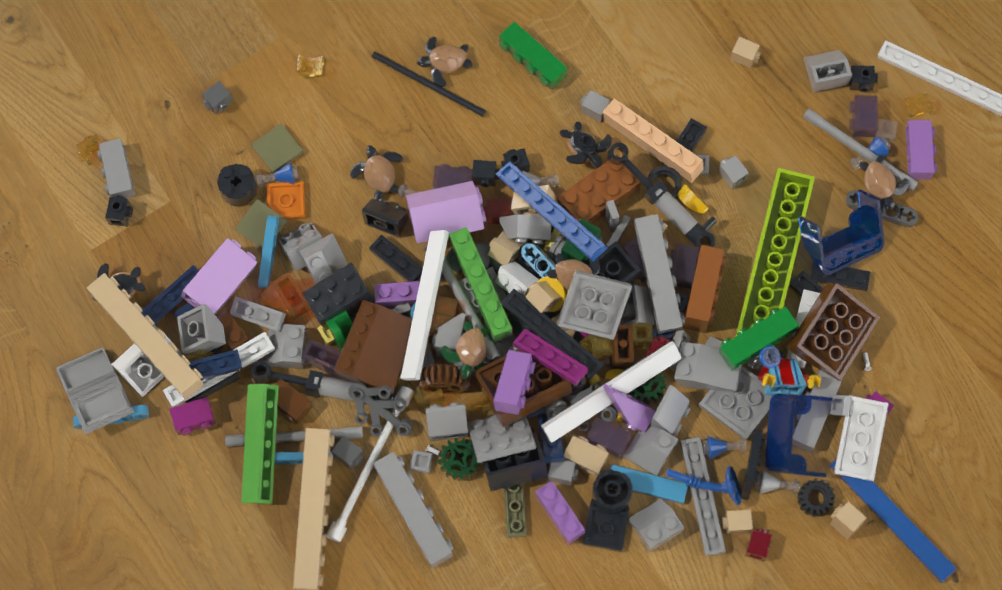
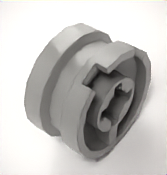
[547,234,567,263]

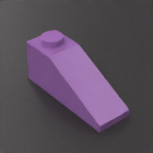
[603,384,656,432]

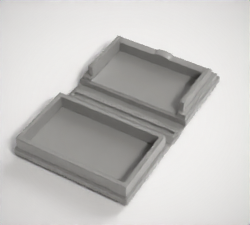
[56,347,134,434]

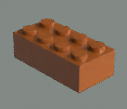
[557,154,641,224]
[683,245,726,333]

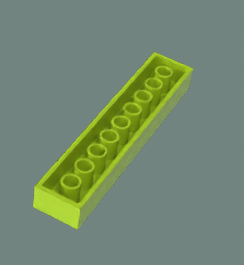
[735,168,815,358]

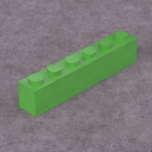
[449,227,512,343]
[241,384,278,504]

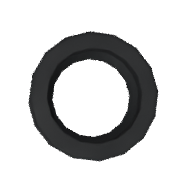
[646,166,682,199]

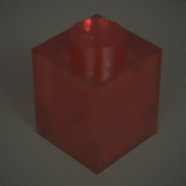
[483,199,510,224]

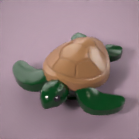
[441,321,490,379]

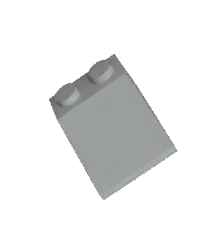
[674,342,742,392]

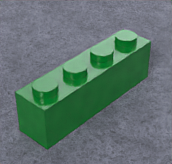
[499,21,568,90]
[719,306,799,371]

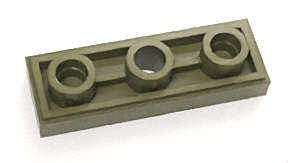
[504,484,527,538]

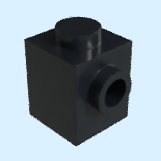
[850,65,878,92]
[500,148,530,172]
[471,160,500,188]
[105,196,133,227]

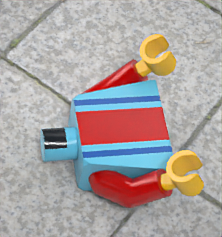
[758,351,821,396]

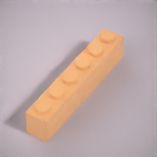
[602,99,703,183]

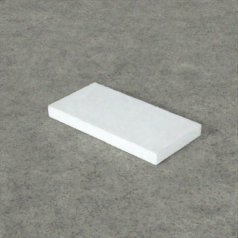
[834,396,888,481]

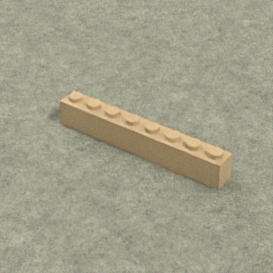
[87,273,204,400]
[293,428,334,590]

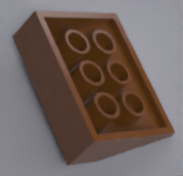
[786,283,880,381]
[334,300,413,394]
[474,349,572,427]

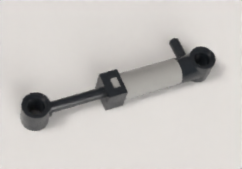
[607,142,717,252]
[251,360,394,410]

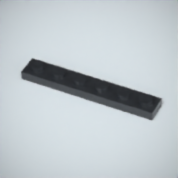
[501,289,604,380]

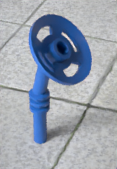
[666,466,741,505]

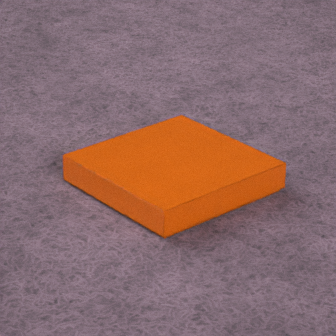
[266,181,305,220]

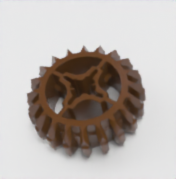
[418,364,471,394]

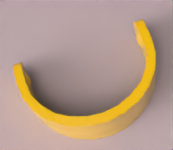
[677,184,708,214]

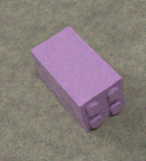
[406,181,486,244]
[181,238,258,316]

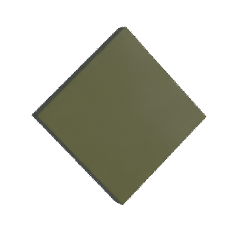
[251,124,304,174]
[235,199,288,249]

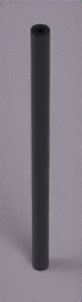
[372,51,486,117]

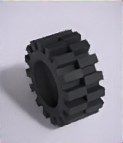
[797,479,835,517]

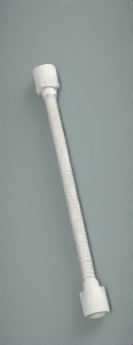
[327,386,414,543]

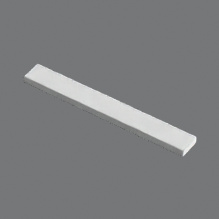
[877,40,1002,116]
[401,230,449,380]
[541,341,682,443]

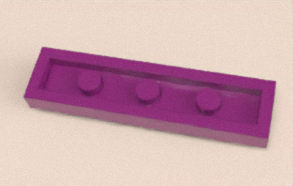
[513,329,588,386]

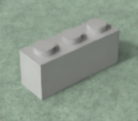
[97,138,135,198]

